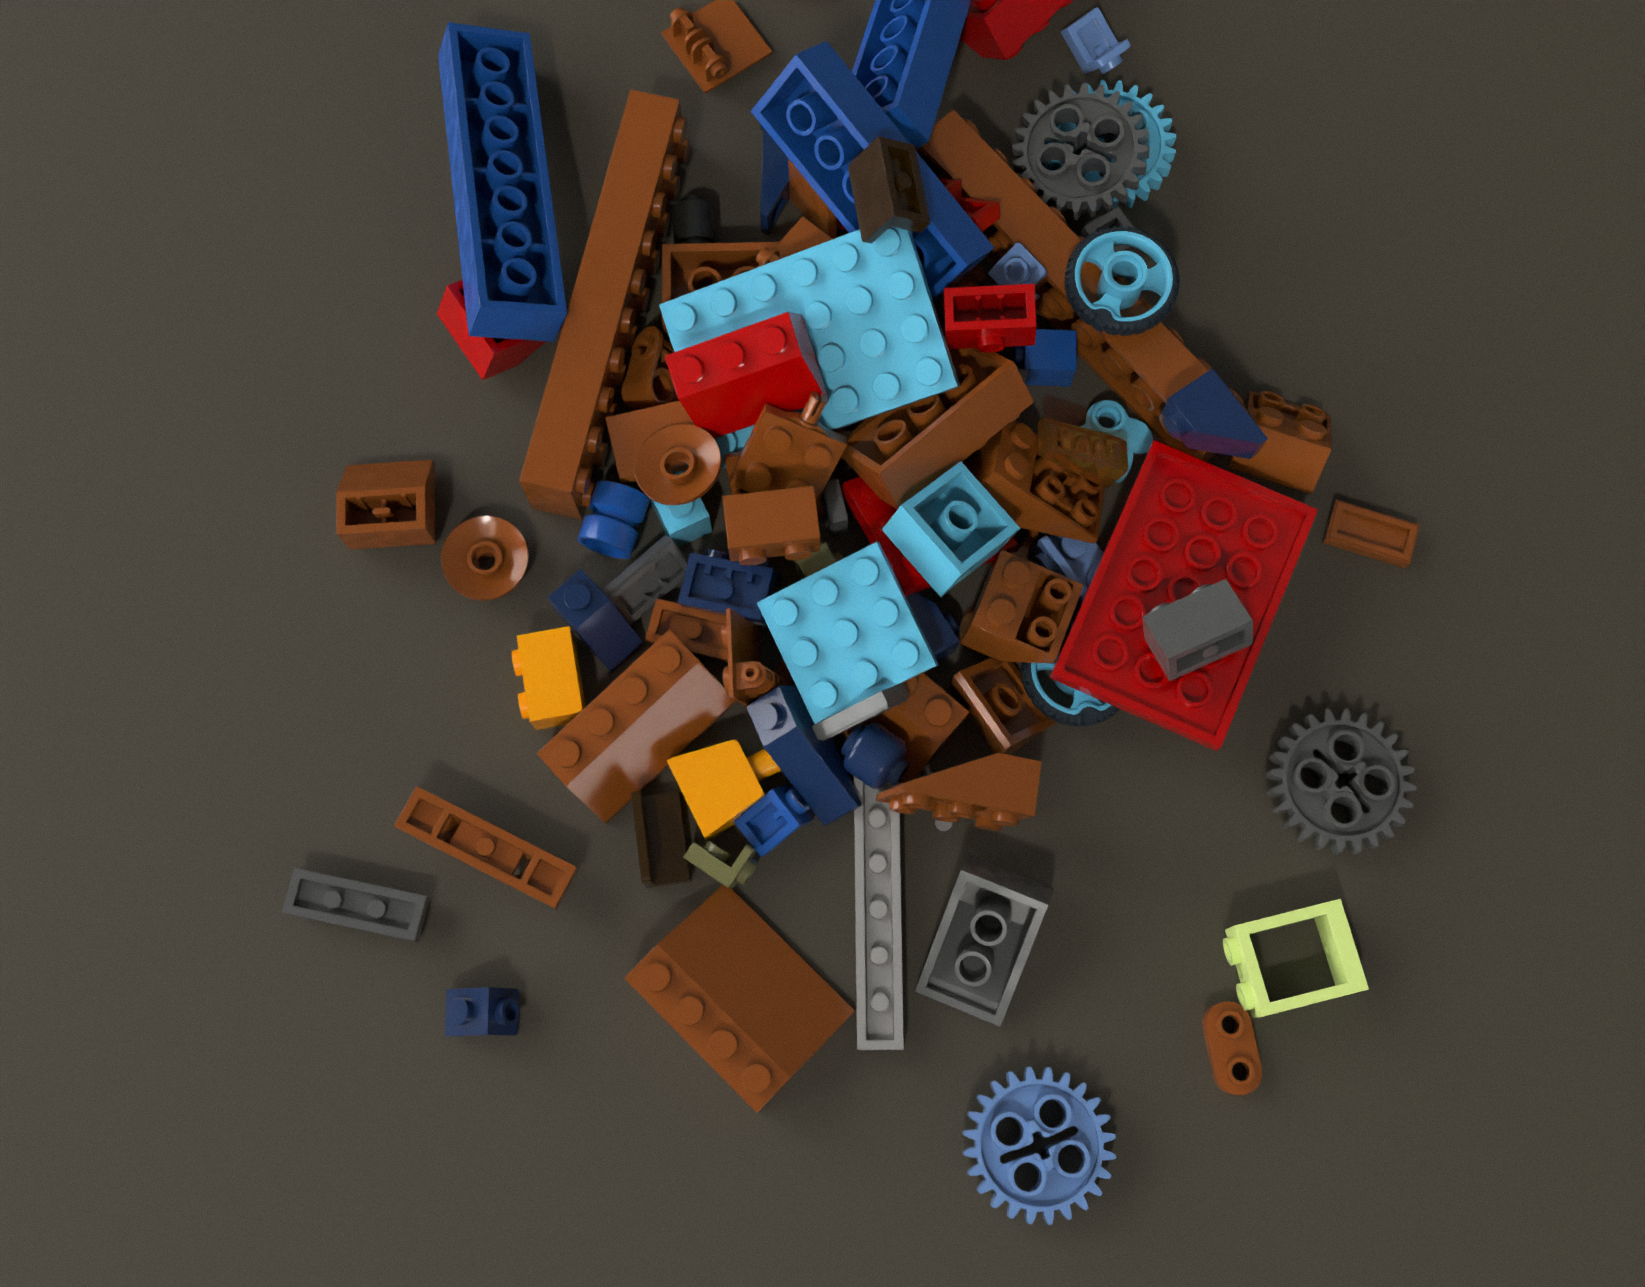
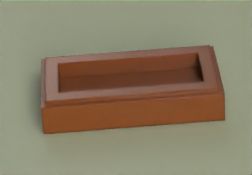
[1322,499,1420,568]

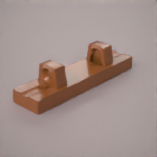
[394,786,579,910]

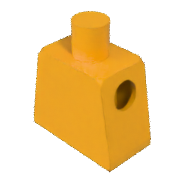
[667,739,781,843]

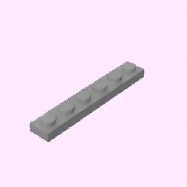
[854,776,904,1050]

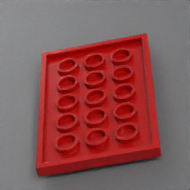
[1049,440,1318,751]

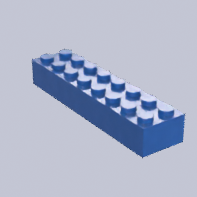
[438,22,567,342]

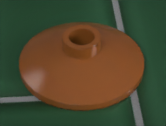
[634,424,722,505]
[441,516,529,601]

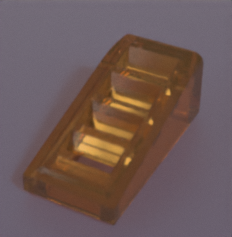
[1038,417,1128,489]

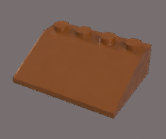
[624,885,855,1113]

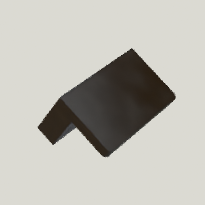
[848,136,931,243]
[631,791,691,888]

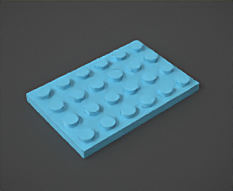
[659,227,960,469]

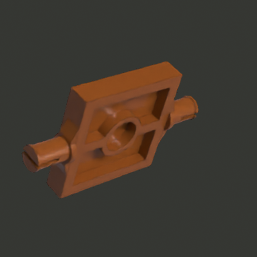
[729,392,847,503]

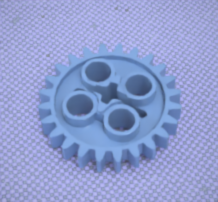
[962,1067,1116,1225]

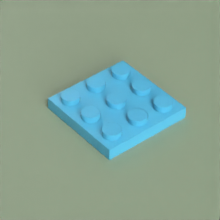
[757,542,938,724]

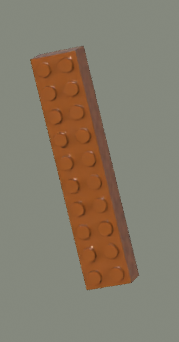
[519,89,690,520]
[916,109,1249,462]

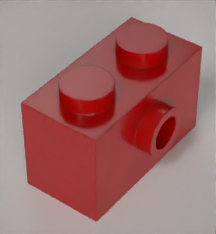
[944,284,1036,353]

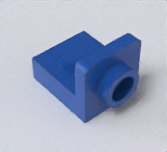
[734,784,814,857]

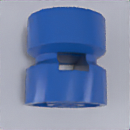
[577,481,650,559]

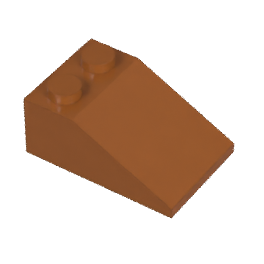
[722,486,820,566]

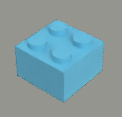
[882,461,1020,597]

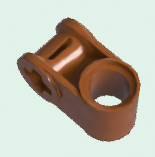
[621,326,678,411]

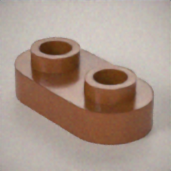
[1202,1001,1262,1095]

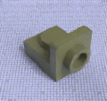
[683,840,759,888]

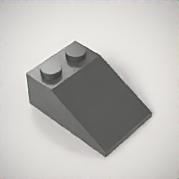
[915,854,1053,1027]

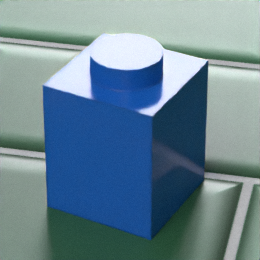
[1013,329,1076,387]

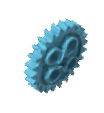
[1045,80,1176,211]

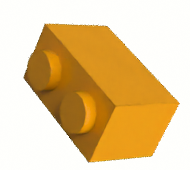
[512,626,586,730]

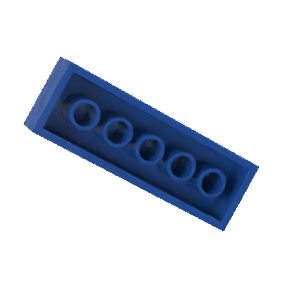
[852,0,971,149]
[751,41,994,303]

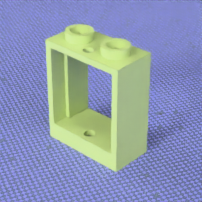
[1223,899,1369,1019]

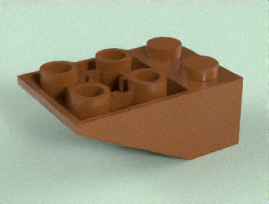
[968,420,1106,544]
[876,753,1042,831]

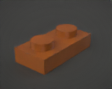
[645,598,728,663]

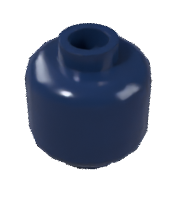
[840,722,910,790]

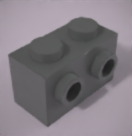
[1142,579,1253,681]

